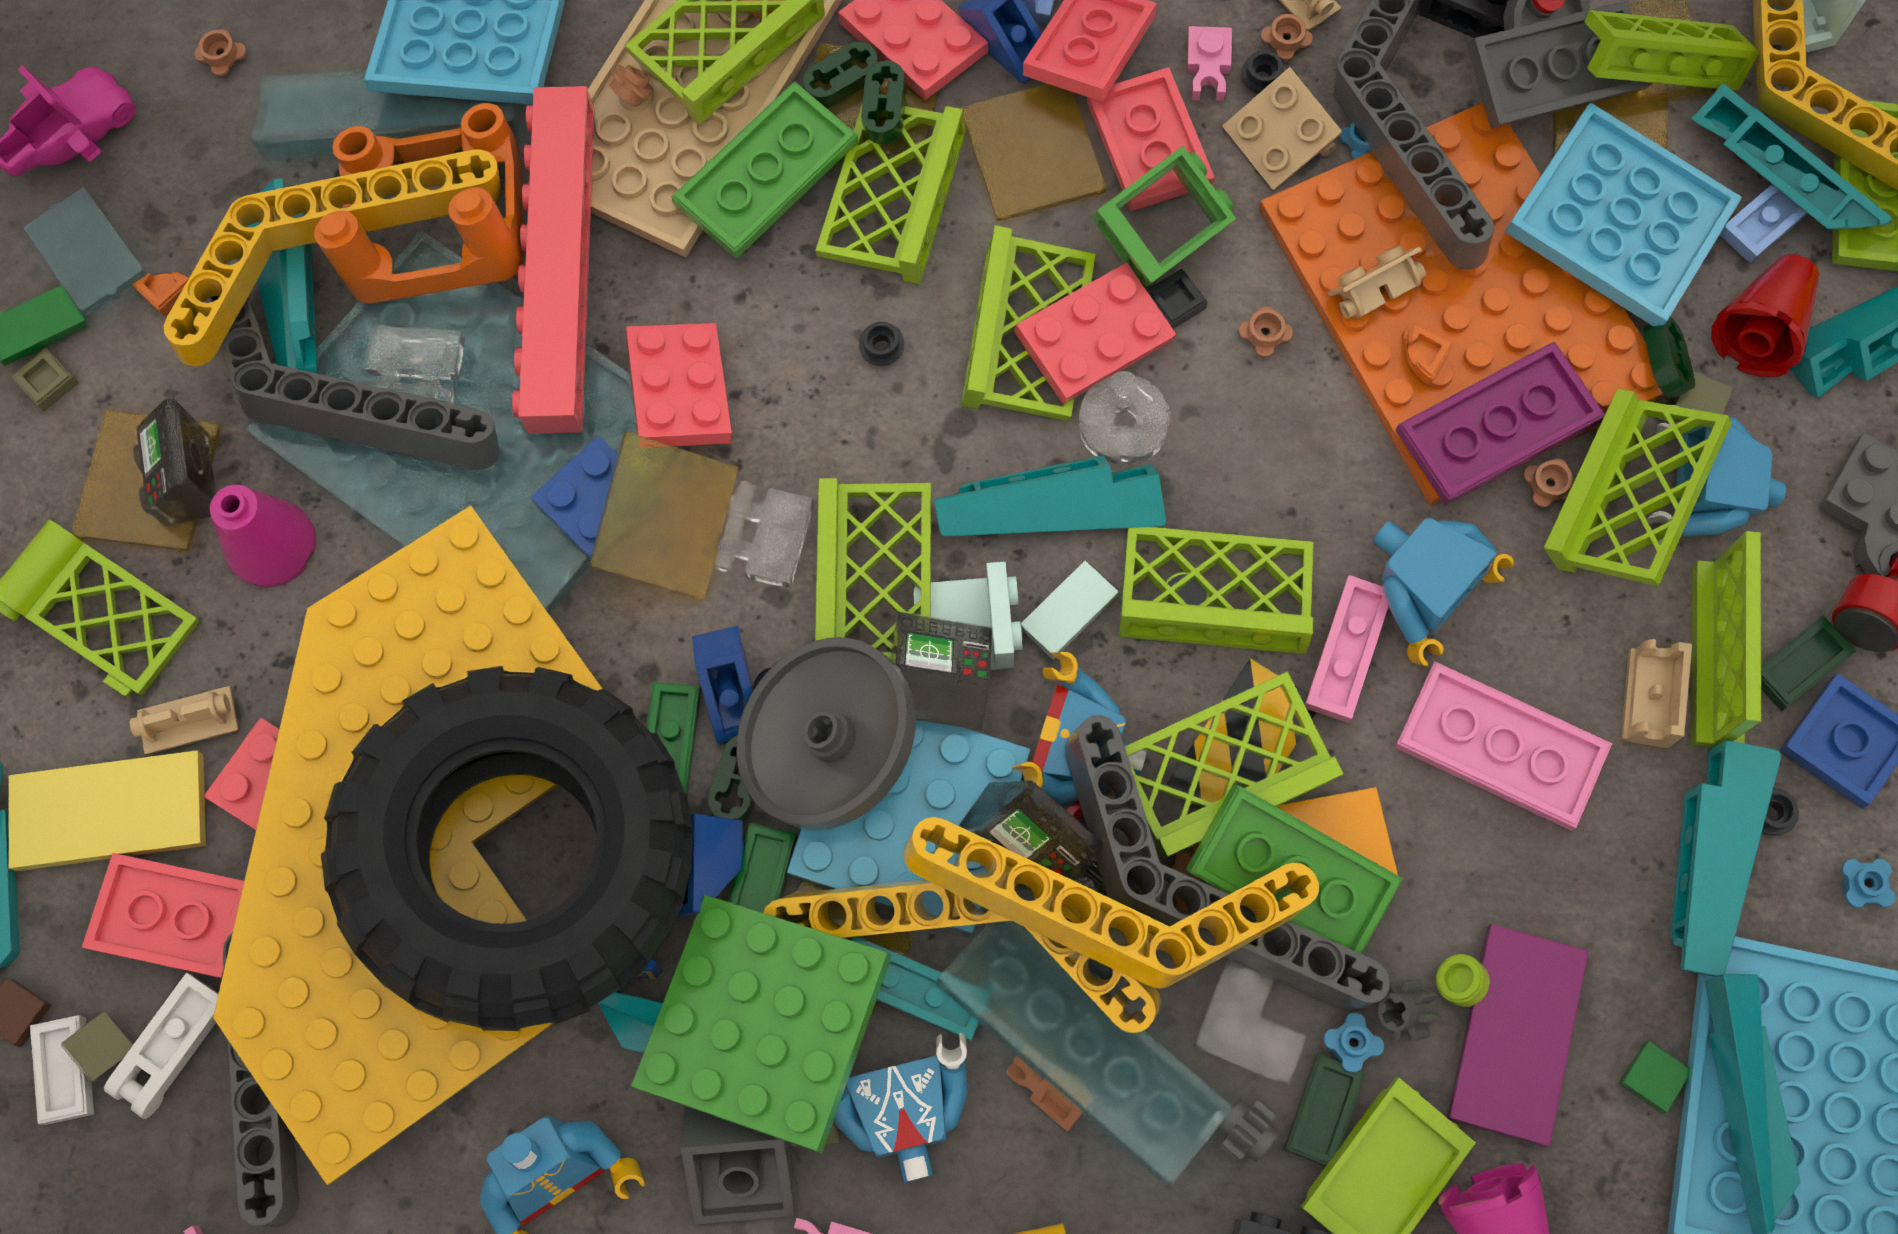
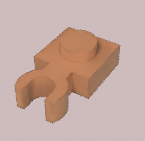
[1005,1046,1094,1132]

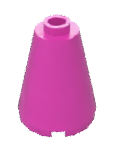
[210,485,317,588]
[1438,1163,1550,1234]

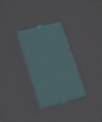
[23,187,147,316]

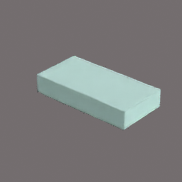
[1021,561,1119,660]

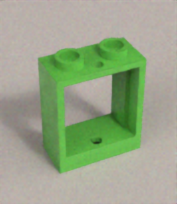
[1090,146,1237,288]

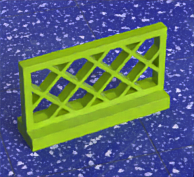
[625,0,825,125]
[815,106,966,284]
[960,225,1096,422]
[1544,389,1732,587]
[815,478,931,665]
[1119,527,1314,655]
[1690,531,1761,748]
[1125,671,1343,861]

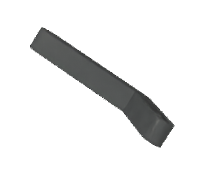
[1333,0,1494,270]
[206,263,501,470]
[1065,715,1390,1012]
[223,932,299,1227]

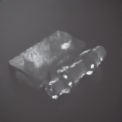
[361,326,465,404]
[714,481,814,589]

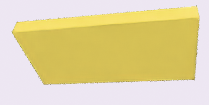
[9,750,206,871]

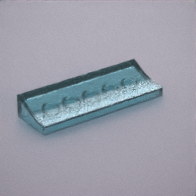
[250,69,521,161]
[936,921,1233,1188]

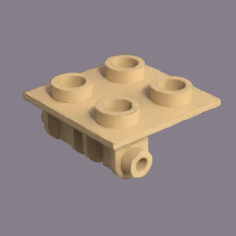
[1222,67,1343,191]

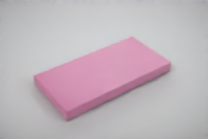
[1394,661,1612,831]

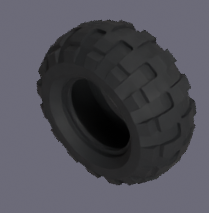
[321,666,693,1031]

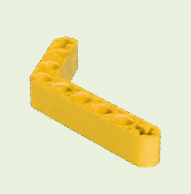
[1753,0,1898,190]
[163,149,502,367]
[903,817,1319,989]
[763,873,1161,1033]

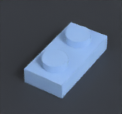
[1720,184,1808,264]

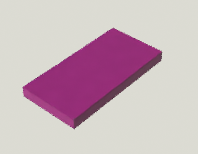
[1395,341,1605,506]
[1447,924,1589,1147]

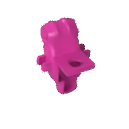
[0,65,136,177]

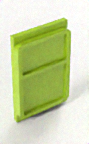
[1300,1077,1476,1234]

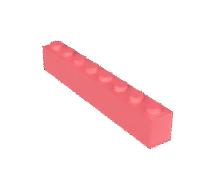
[512,86,595,434]

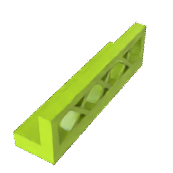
[1584,10,1760,91]

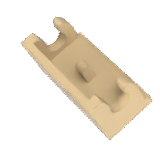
[1620,639,1692,748]

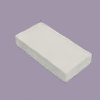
[30,1015,94,1125]

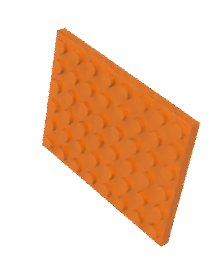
[1259,102,1666,506]

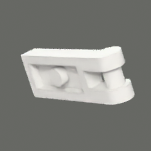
[104,973,219,1119]

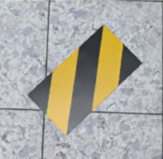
[1166,658,1317,808]

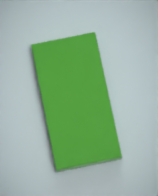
[671,81,858,259]
[1185,783,1403,954]

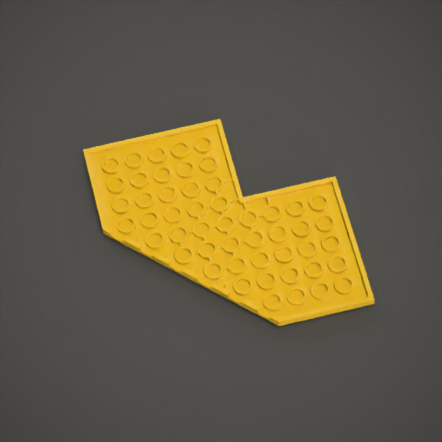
[213,505,602,1185]

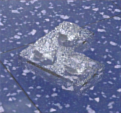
[1194,959,1306,1085]

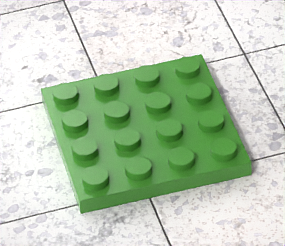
[631,895,892,1154]

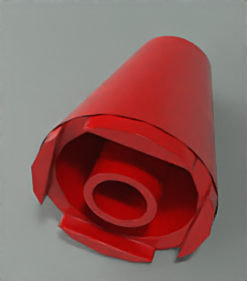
[1711,254,1820,377]

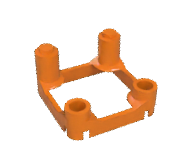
[314,103,524,303]

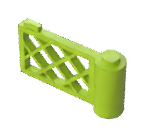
[0,519,200,698]

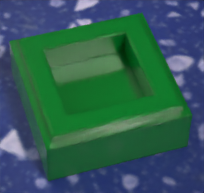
[1618,1041,1690,1113]

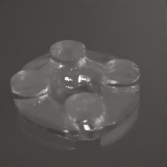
[1078,371,1171,464]

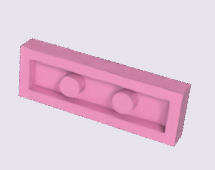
[1304,575,1389,723]

